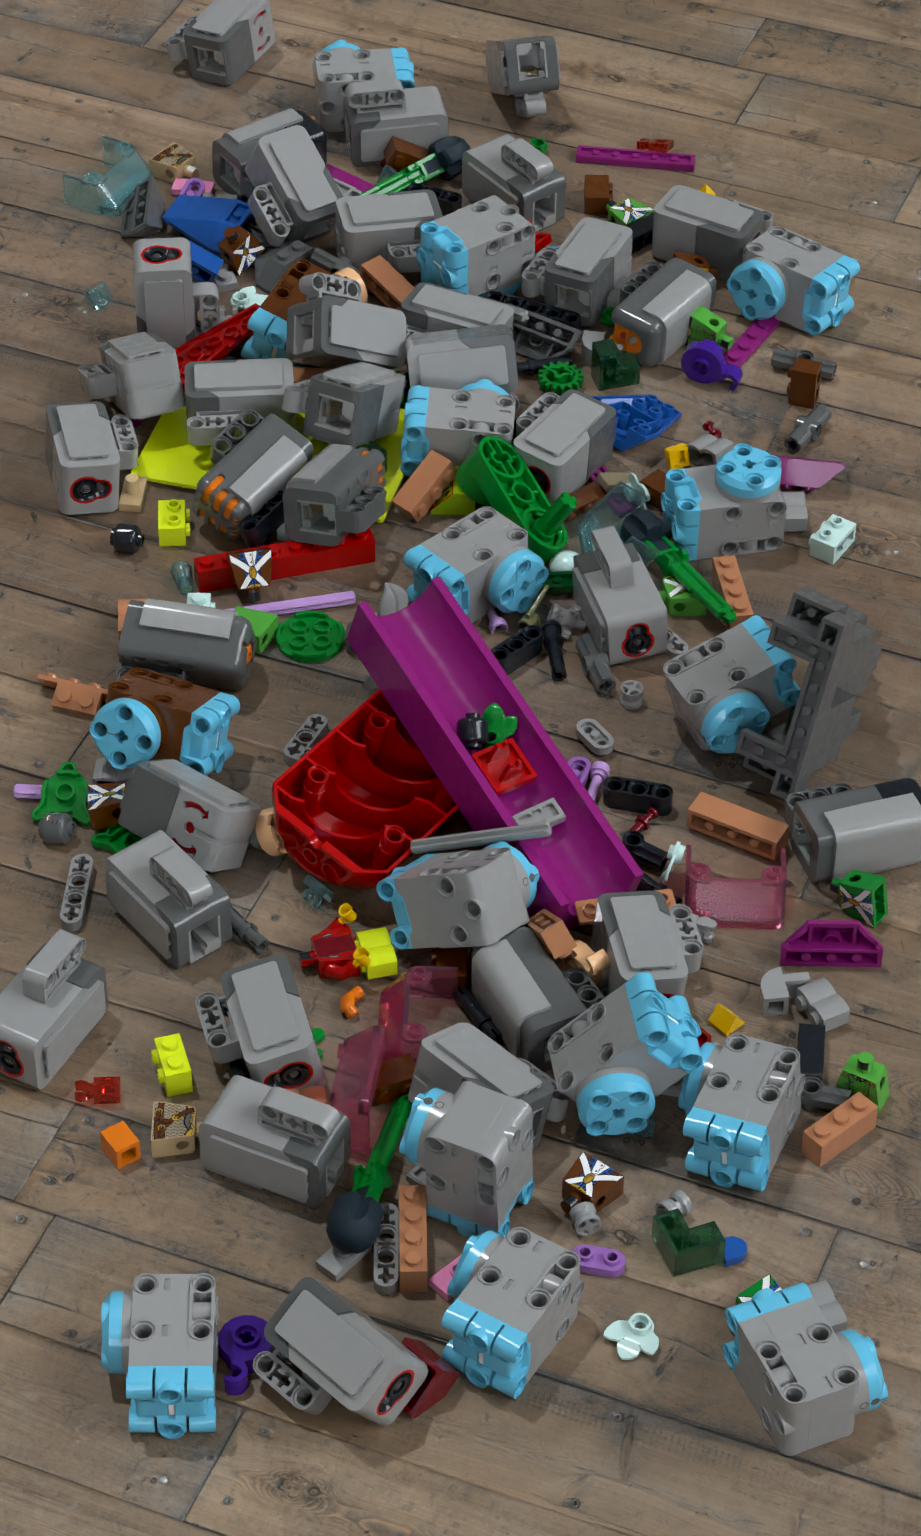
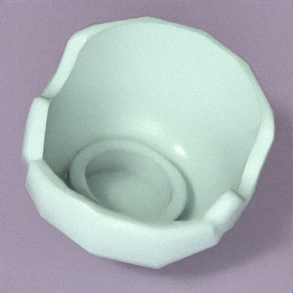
[549,550,579,572]

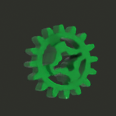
[537,361,584,396]

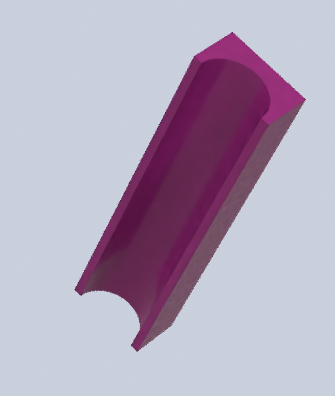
[346,577,644,931]

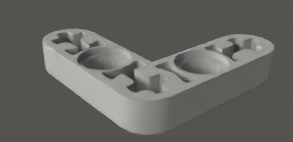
[283,714,328,766]

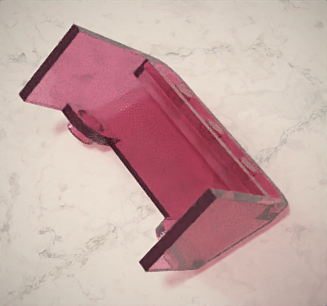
[684,845,787,930]
[376,966,458,1064]
[324,1025,388,1153]

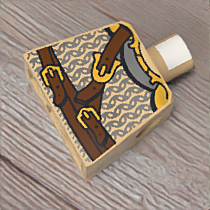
[149,142,199,183]
[151,1102,202,1158]

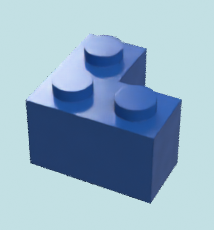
[188,240,224,282]

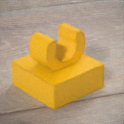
[664,443,690,470]

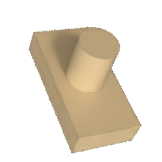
[118,474,148,512]

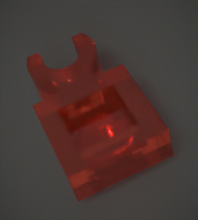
[637,138,674,152]
[75,1076,121,1104]

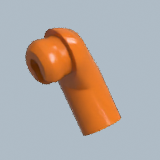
[340,986,364,1018]

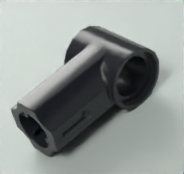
[622,830,669,872]

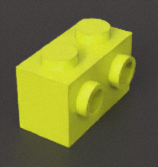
[158,499,190,546]
[151,1033,193,1097]

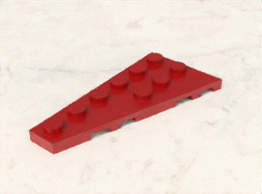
[175,303,260,392]

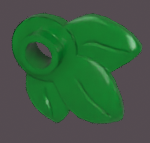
[480,703,517,748]

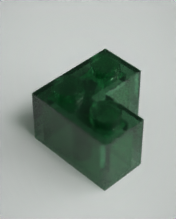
[591,338,640,391]
[652,1208,726,1277]

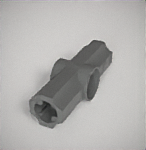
[310,247,367,288]
[771,348,837,380]
[784,404,832,454]
[576,633,616,694]
[801,1076,852,1112]

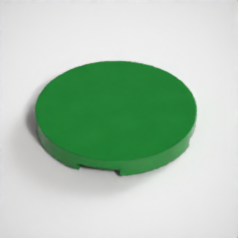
[276,611,345,663]

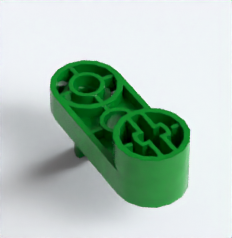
[456,436,578,563]

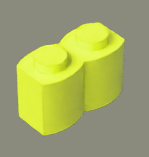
[354,927,398,980]

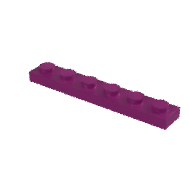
[723,315,783,368]

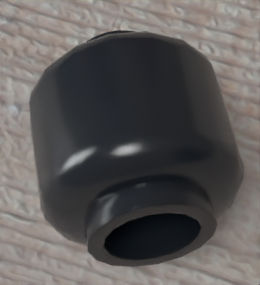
[110,523,145,554]
[456,713,489,750]

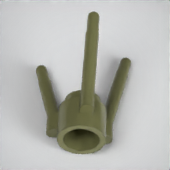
[517,585,549,631]

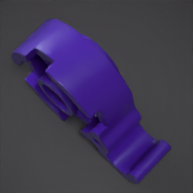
[681,339,743,390]
[218,1315,275,1396]

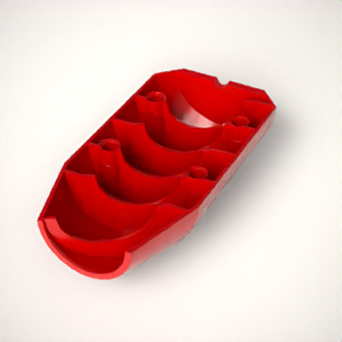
[272,689,531,890]

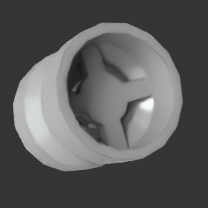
[655,1189,693,1227]

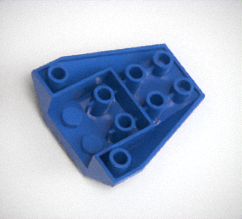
[162,195,255,256]
[591,394,682,451]

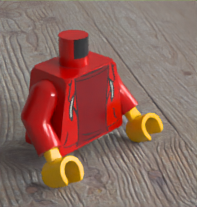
[299,903,370,981]

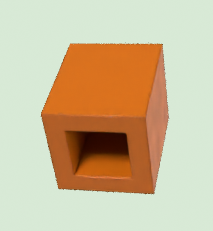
[100,1121,141,1169]

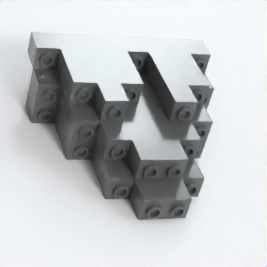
[735,587,882,800]

